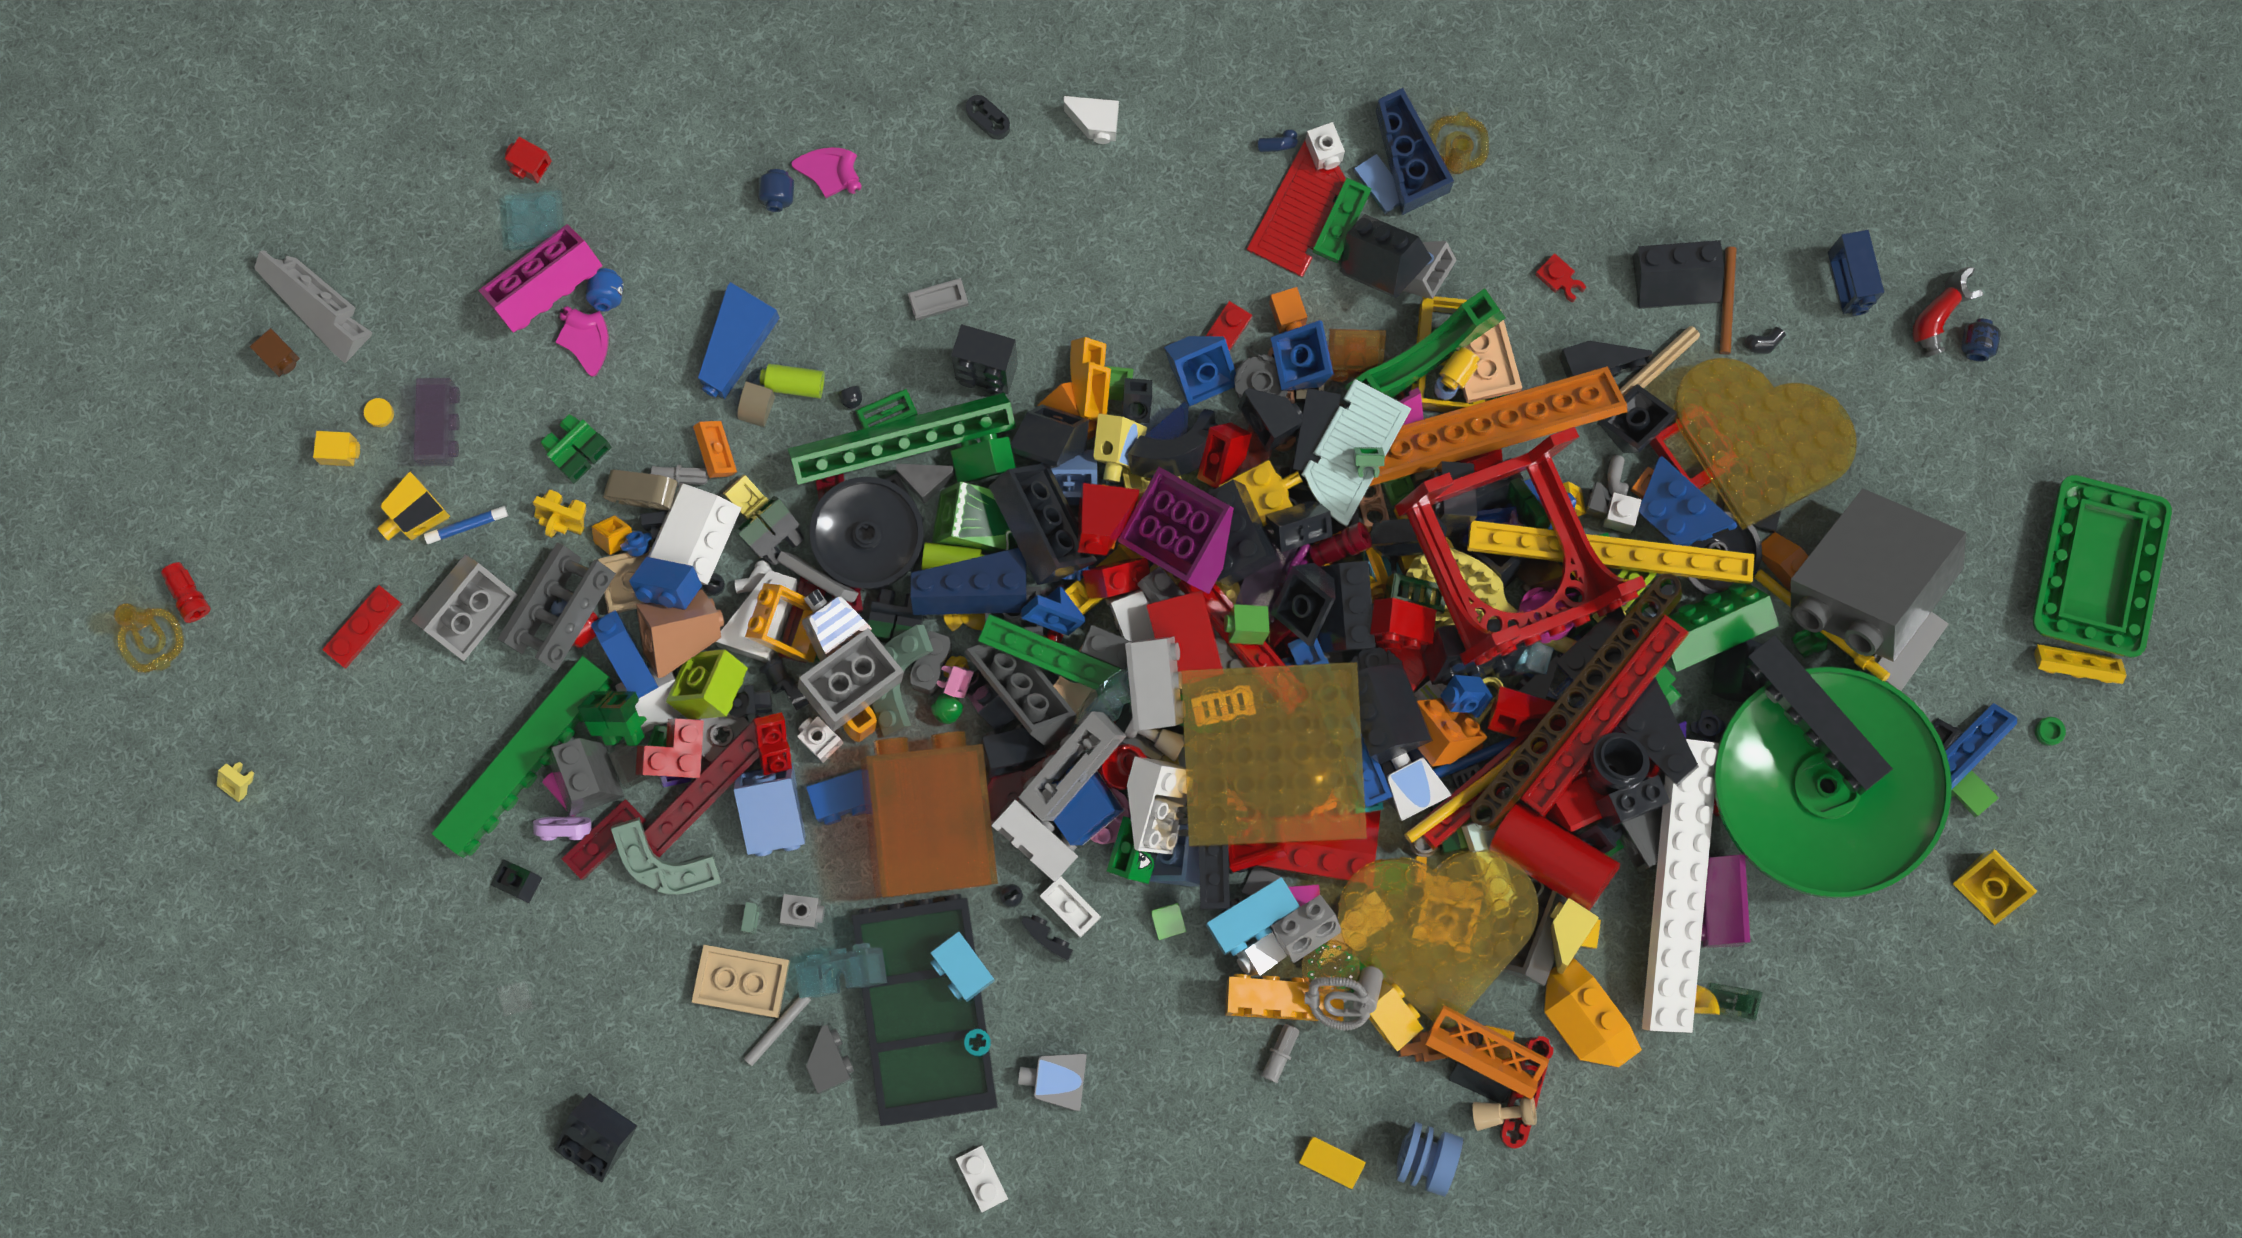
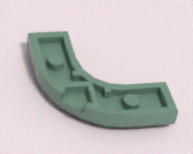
[872,625,933,737]
[611,817,722,894]

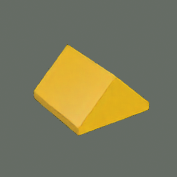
[1953,849,2037,925]

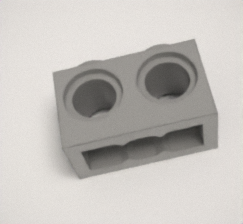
[1271,895,1342,963]

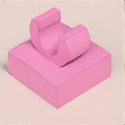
[937,666,974,698]

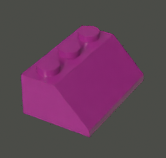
[1701,854,1750,948]

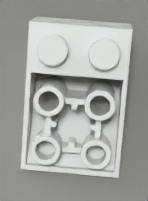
[1127,757,1195,854]

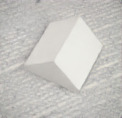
[615,668,682,734]

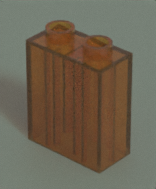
[860,731,998,899]

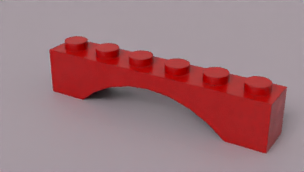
[1488,686,1659,778]

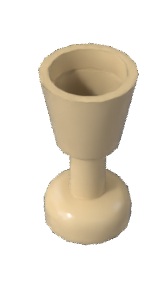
[1473,1096,1537,1131]

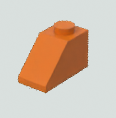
[1761,532,1809,593]

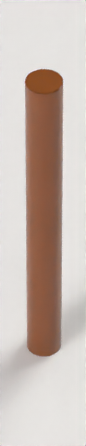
[1720,247,1737,355]

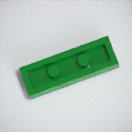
[1313,178,1372,264]

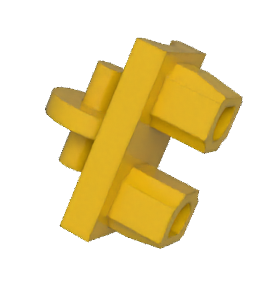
[533,489,586,538]

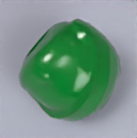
[931,693,964,724]

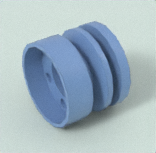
[1396,1121,1463,1197]

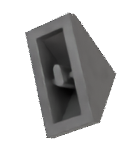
[896,464,954,504]

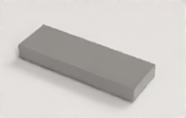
[777,551,859,602]

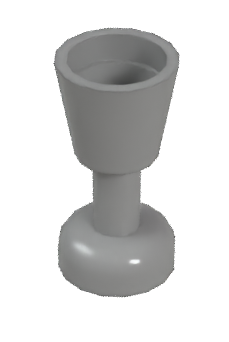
[1124,718,1187,762]

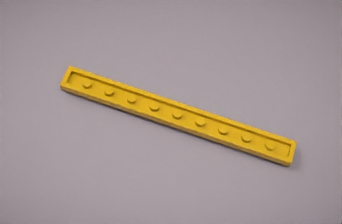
[1467,521,1754,584]

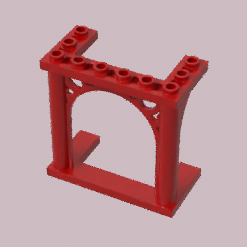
[1395,426,1646,666]

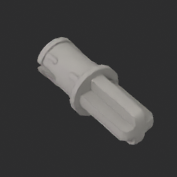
[651,465,708,487]
[1261,1024,1299,1083]

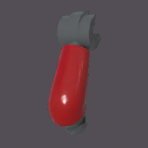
[1912,267,1983,358]

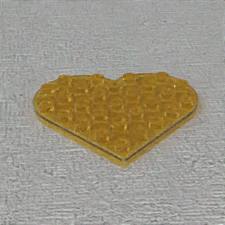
[1674,358,1857,530]
[1338,850,1538,1029]

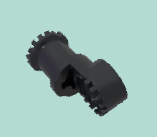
[760,657,810,711]

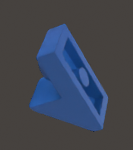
[1021,586,1085,636]

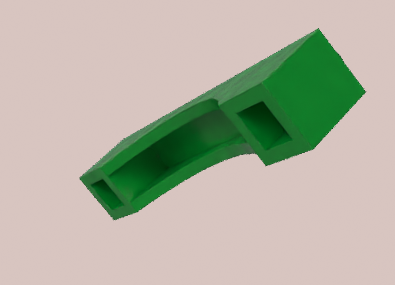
[1345,288,1506,398]

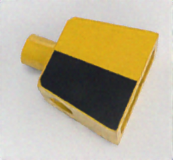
[377,472,450,541]

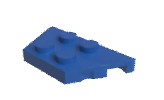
[1639,456,1738,546]

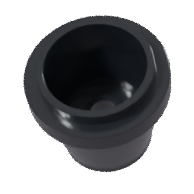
[1587,732,1650,796]

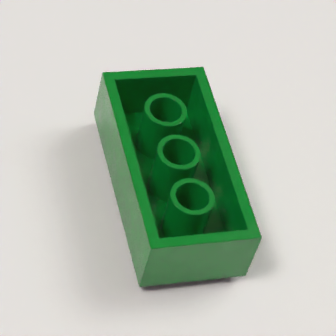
[1666,583,1779,672]

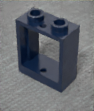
[1828,230,1884,316]

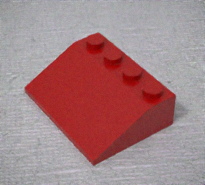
[1256,808,1381,885]

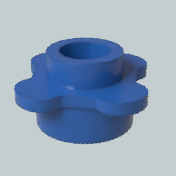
[620,531,652,556]

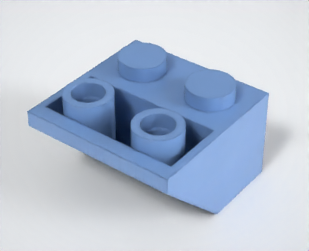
[1041,450,1097,505]

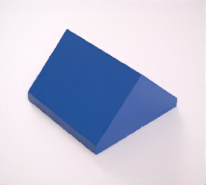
[1271,320,1333,391]

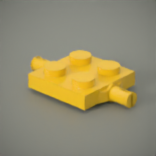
[1219,460,1303,526]

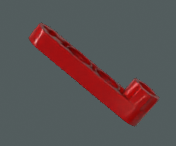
[1500,1036,1554,1149]

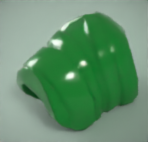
[1791,629,1828,658]

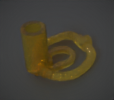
[1430,111,1489,174]
[114,603,184,673]

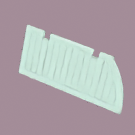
[1301,379,1412,527]

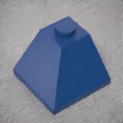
[1164,336,1236,407]

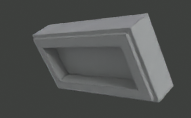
[908,278,969,321]

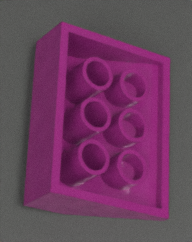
[1118,467,1234,594]

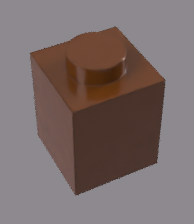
[250,328,300,377]

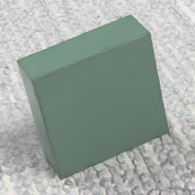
[741,902,760,935]

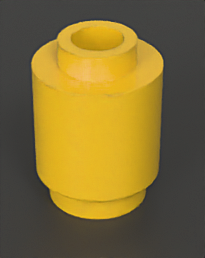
[1439,347,1480,391]

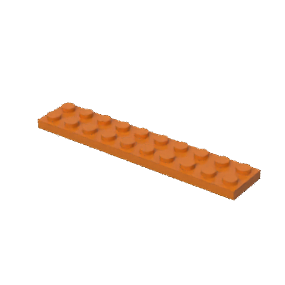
[1369,366,1627,486]

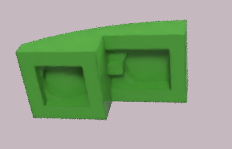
[1951,770,1999,818]

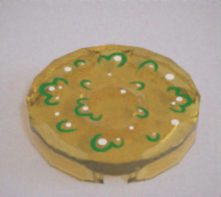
[1302,940,1360,997]

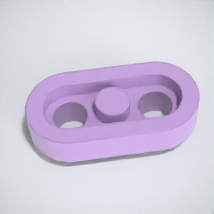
[533,817,592,841]

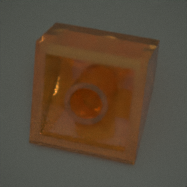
[1327,329,1386,382]

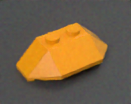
[1544,957,1642,1067]

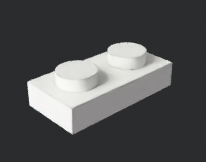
[1040,876,1101,938]
[956,1146,1008,1212]

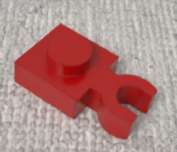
[1535,253,1586,302]

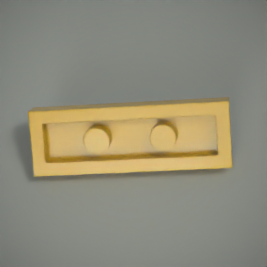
[2034,644,2127,684]

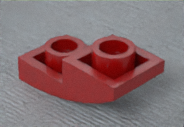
[754,712,792,776]

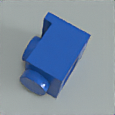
[1440,675,1493,718]

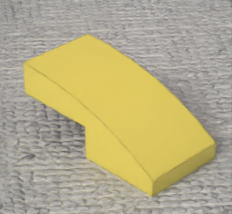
[723,474,771,531]

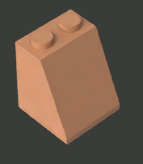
[636,590,724,678]

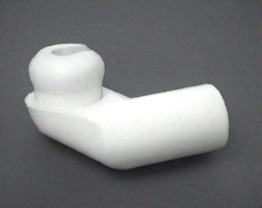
[735,560,772,594]

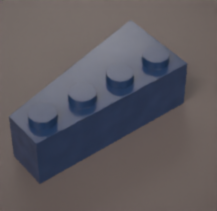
[1376,88,1454,215]
[911,548,1027,615]

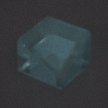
[1515,642,1554,675]

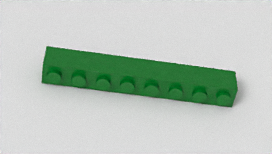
[788,393,1016,485]
[432,656,613,858]

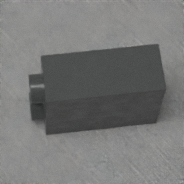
[1791,488,1966,662]

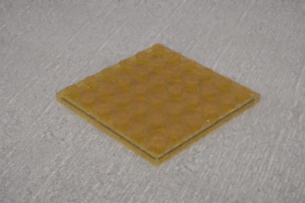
[1182,662,1367,847]

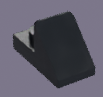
[490,859,542,903]

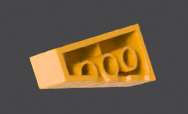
[1225,974,1345,1022]

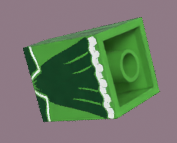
[932,482,1018,554]

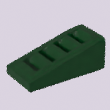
[1384,573,1446,614]

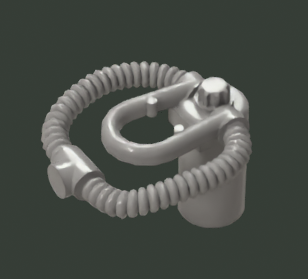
[1305,966,1383,1031]

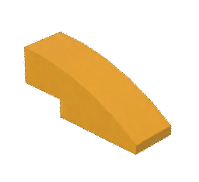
[1070,337,1111,421]

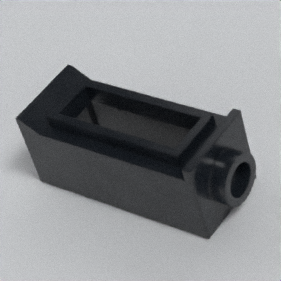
[1369,515,1447,557]

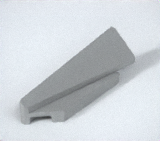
[255,250,372,363]

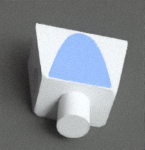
[1386,753,1451,821]

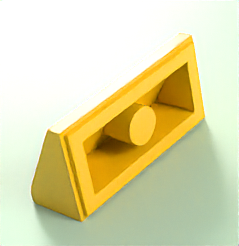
[1299,1136,1366,1189]

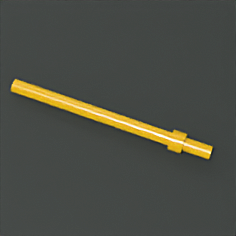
[1754,570,1890,681]
[1404,742,1547,843]

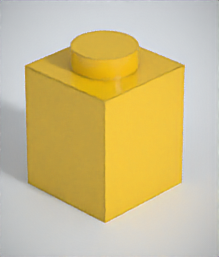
[313,431,360,466]

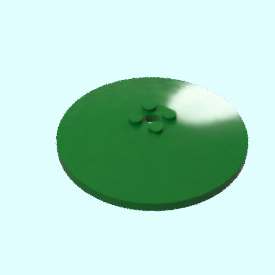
[1714,667,1952,899]

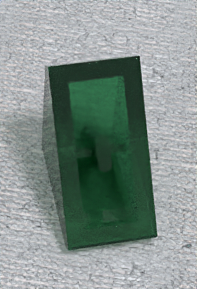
[1709,982,1763,1023]

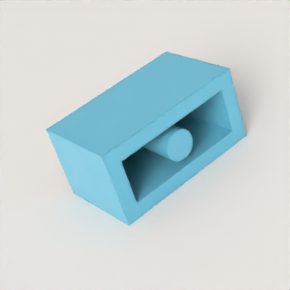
[930,932,995,1002]

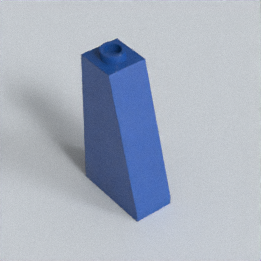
[698,282,780,399]

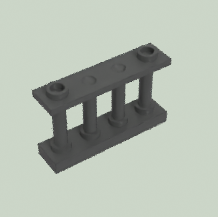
[498,543,616,671]

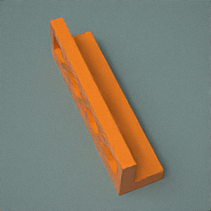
[1425,1005,1549,1099]

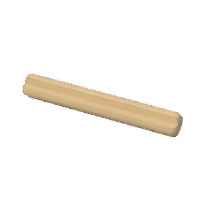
[1619,326,1700,397]

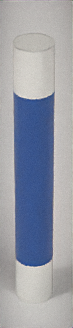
[424,506,509,544]

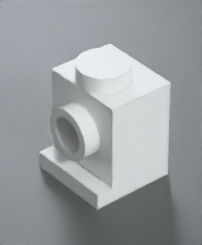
[797,716,844,763]

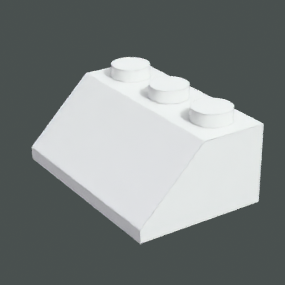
[648,483,741,585]

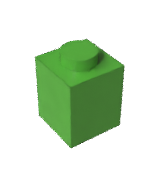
[1224,604,1269,645]

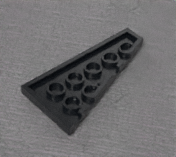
[1556,607,1699,787]

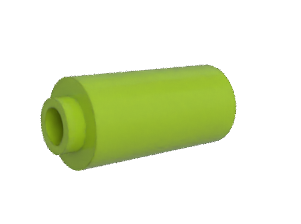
[760,364,825,399]
[922,542,985,570]

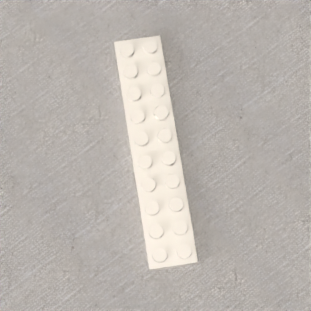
[1642,739,1719,1033]

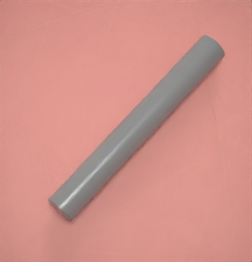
[744,993,811,1066]

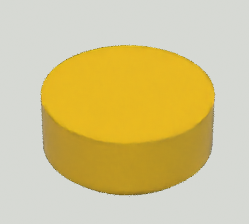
[364,398,394,427]

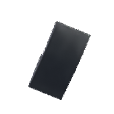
[1022,915,1073,963]

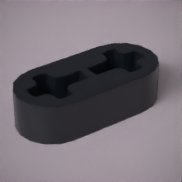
[966,95,1010,140]

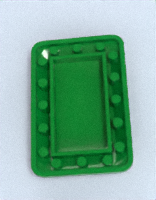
[2033,475,2172,658]

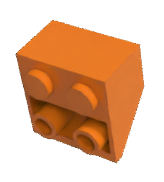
[1417,698,1487,766]

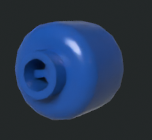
[586,268,624,312]

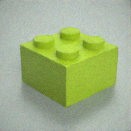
[666,649,748,720]

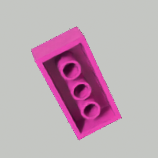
[479,224,603,333]

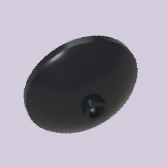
[1687,511,1762,594]

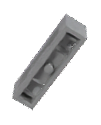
[1019,711,1126,821]

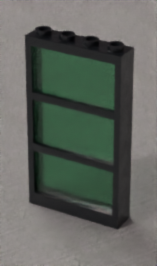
[852,894,998,1126]

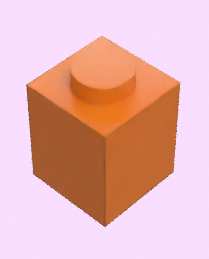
[1269,287,1307,333]

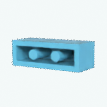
[1206,877,1300,956]

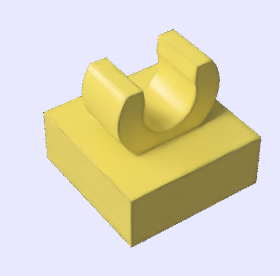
[217,762,254,802]

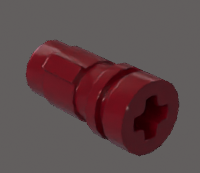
[1310,522,1372,566]

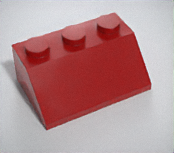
[1546,760,1605,832]

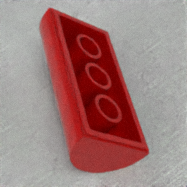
[1489,802,1620,911]

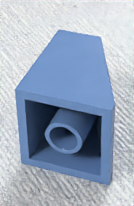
[734,763,806,856]

